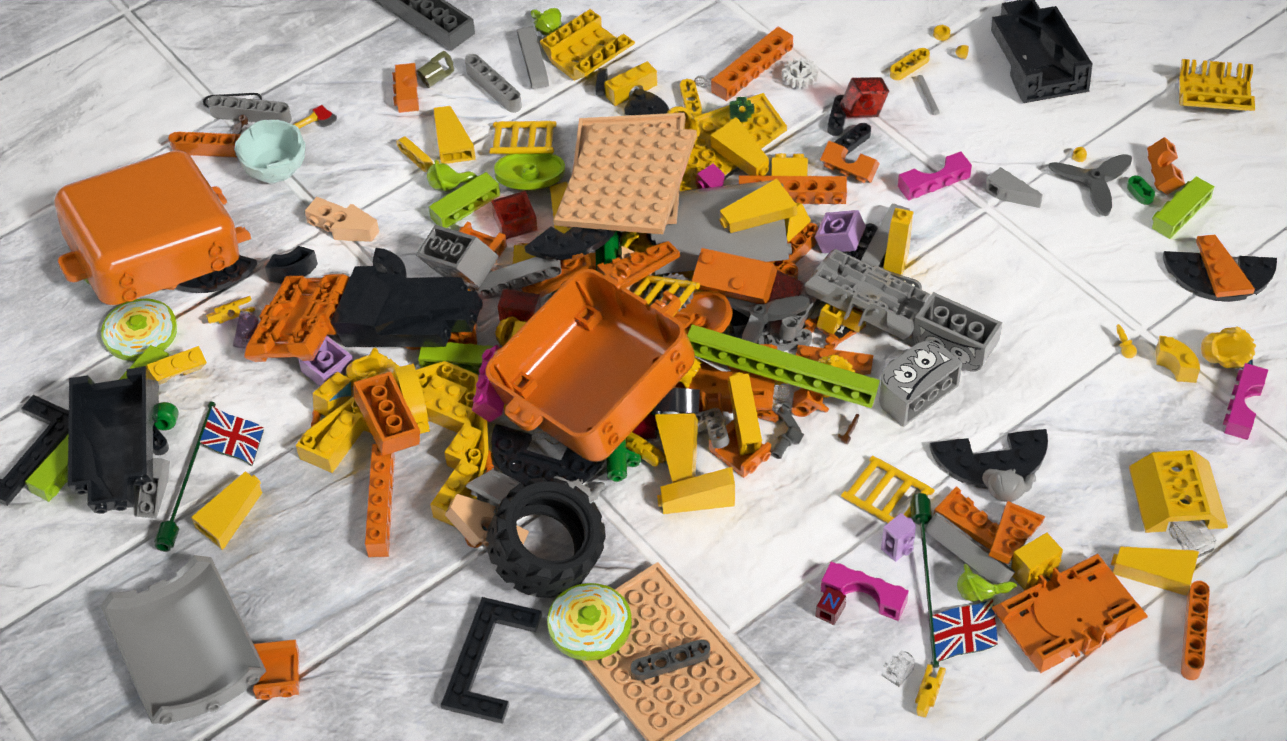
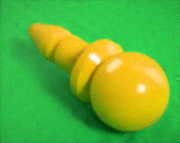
[1116,324,1137,358]

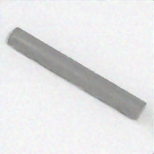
[917,75,940,115]

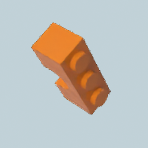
[392,63,419,113]
[1147,137,1185,195]
[820,141,880,183]

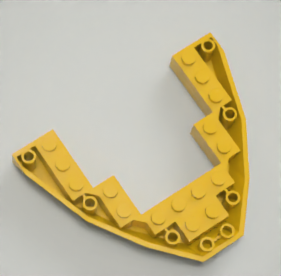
[295,361,489,527]

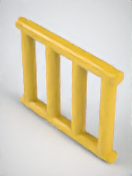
[489,121,557,154]
[633,275,700,317]
[841,455,935,523]

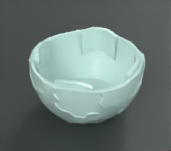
[234,120,305,183]

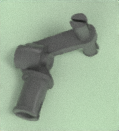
[771,402,804,459]

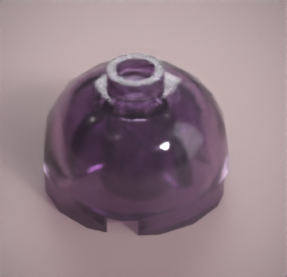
[233,310,260,349]

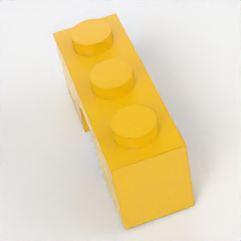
[605,61,657,106]
[146,346,207,385]

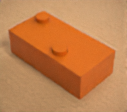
[692,248,777,305]
[354,371,420,456]

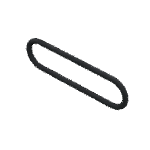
[203,93,262,107]

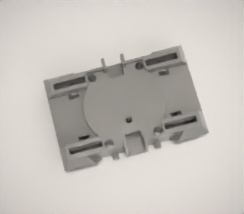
[804,249,930,340]

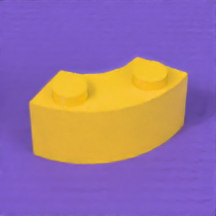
[1155,335,1200,383]

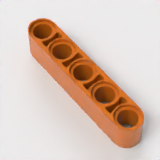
[168,131,241,157]
[1181,580,1210,680]

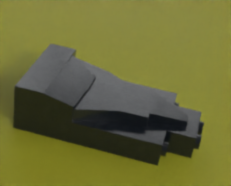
[991,0,1093,103]
[331,266,483,347]
[68,366,159,514]

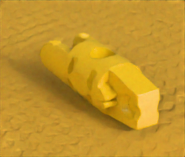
[206,296,255,324]
[626,432,667,467]
[915,664,946,718]

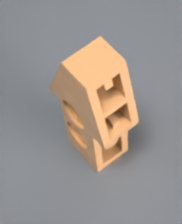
[305,197,379,242]
[445,494,529,547]

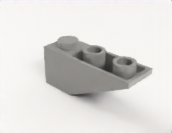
[985,167,1043,208]
[136,458,170,518]

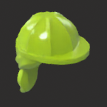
[531,8,562,35]
[427,159,477,191]
[957,564,1017,602]

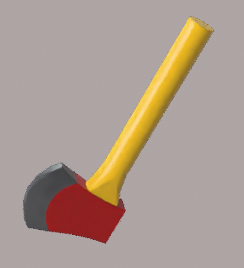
[293,105,337,129]

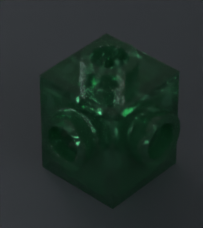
[729,97,755,122]

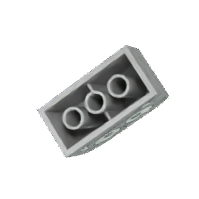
[416,225,499,289]
[913,292,1003,372]
[879,341,962,427]

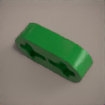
[1127,175,1155,205]

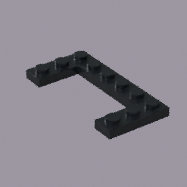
[0,395,69,506]
[441,597,542,724]

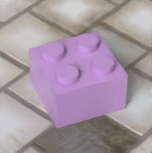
[815,210,866,253]
[298,336,353,386]

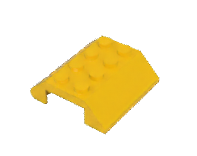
[1179,59,1255,111]

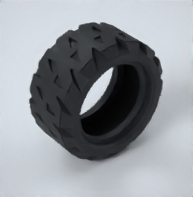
[486,477,606,598]

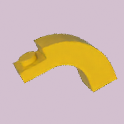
[394,364,430,434]

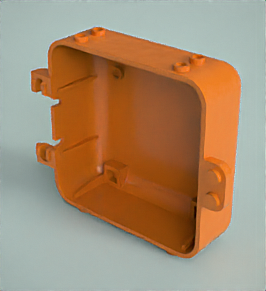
[54,150,251,305]
[486,262,695,462]

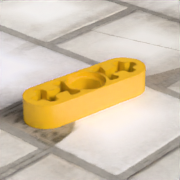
[890,48,930,80]
[680,79,702,117]
[396,136,433,173]

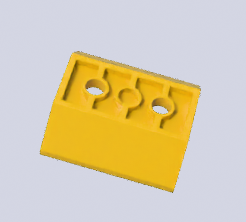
[540,9,635,81]
[1129,450,1228,533]

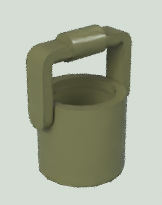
[417,51,454,88]

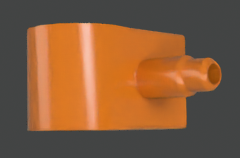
[791,388,829,417]

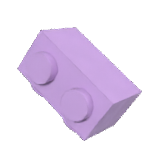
[881,513,916,562]

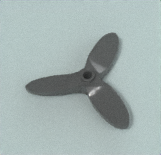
[1048,154,1132,217]
[725,296,810,343]

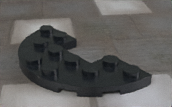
[624,89,669,115]
[524,226,616,260]
[1163,251,1277,302]
[176,255,258,293]
[491,424,605,485]
[929,429,1048,489]

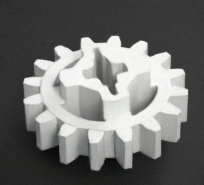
[782,57,819,89]

